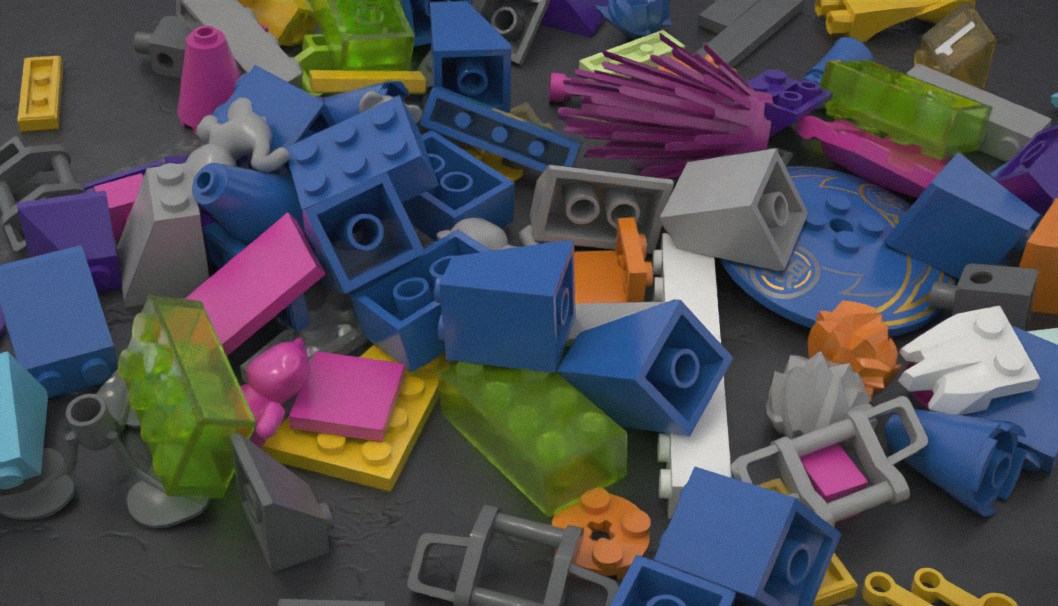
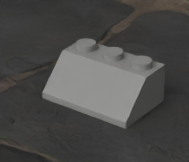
[530,165,674,254]

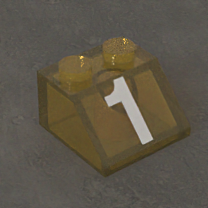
[914,3,997,90]

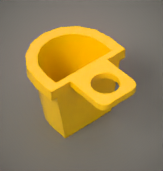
[237,0,318,46]

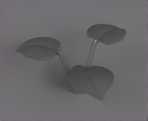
[0,353,211,529]

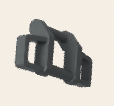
[0,136,86,259]
[407,504,620,606]

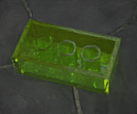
[309,0,415,71]
[820,59,993,159]
[118,295,256,498]
[438,361,627,517]

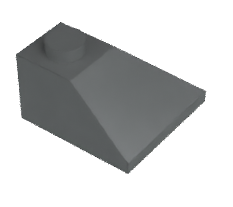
[475,0,550,66]
[229,433,334,573]

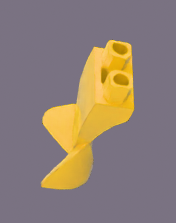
[815,0,976,42]

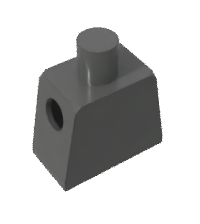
[134,16,192,79]
[929,263,1039,332]

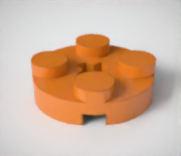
[552,486,651,581]

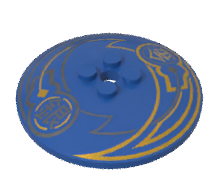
[719,166,956,337]

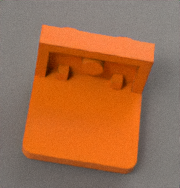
[574,218,653,304]

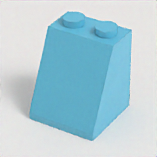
[0,351,48,489]

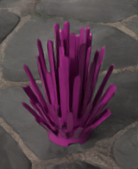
[558,33,773,181]

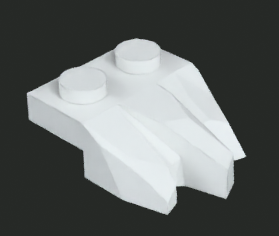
[898,306,1041,415]

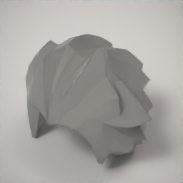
[766,351,878,450]

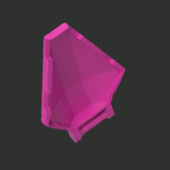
[797,116,950,198]

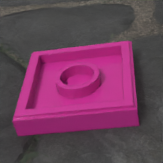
[289,351,406,442]

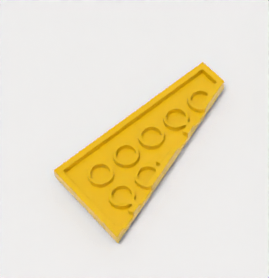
[261,344,457,492]

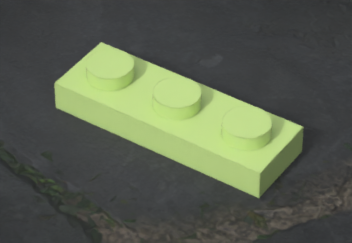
[579,30,685,81]

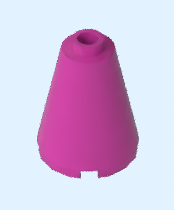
[177,26,241,134]

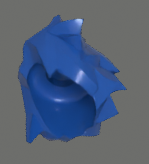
[595,0,673,39]

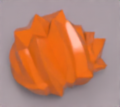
[808,300,902,404]

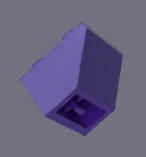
[747,70,833,137]

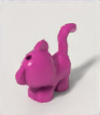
[208,338,310,448]

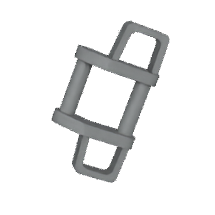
[731,396,928,527]

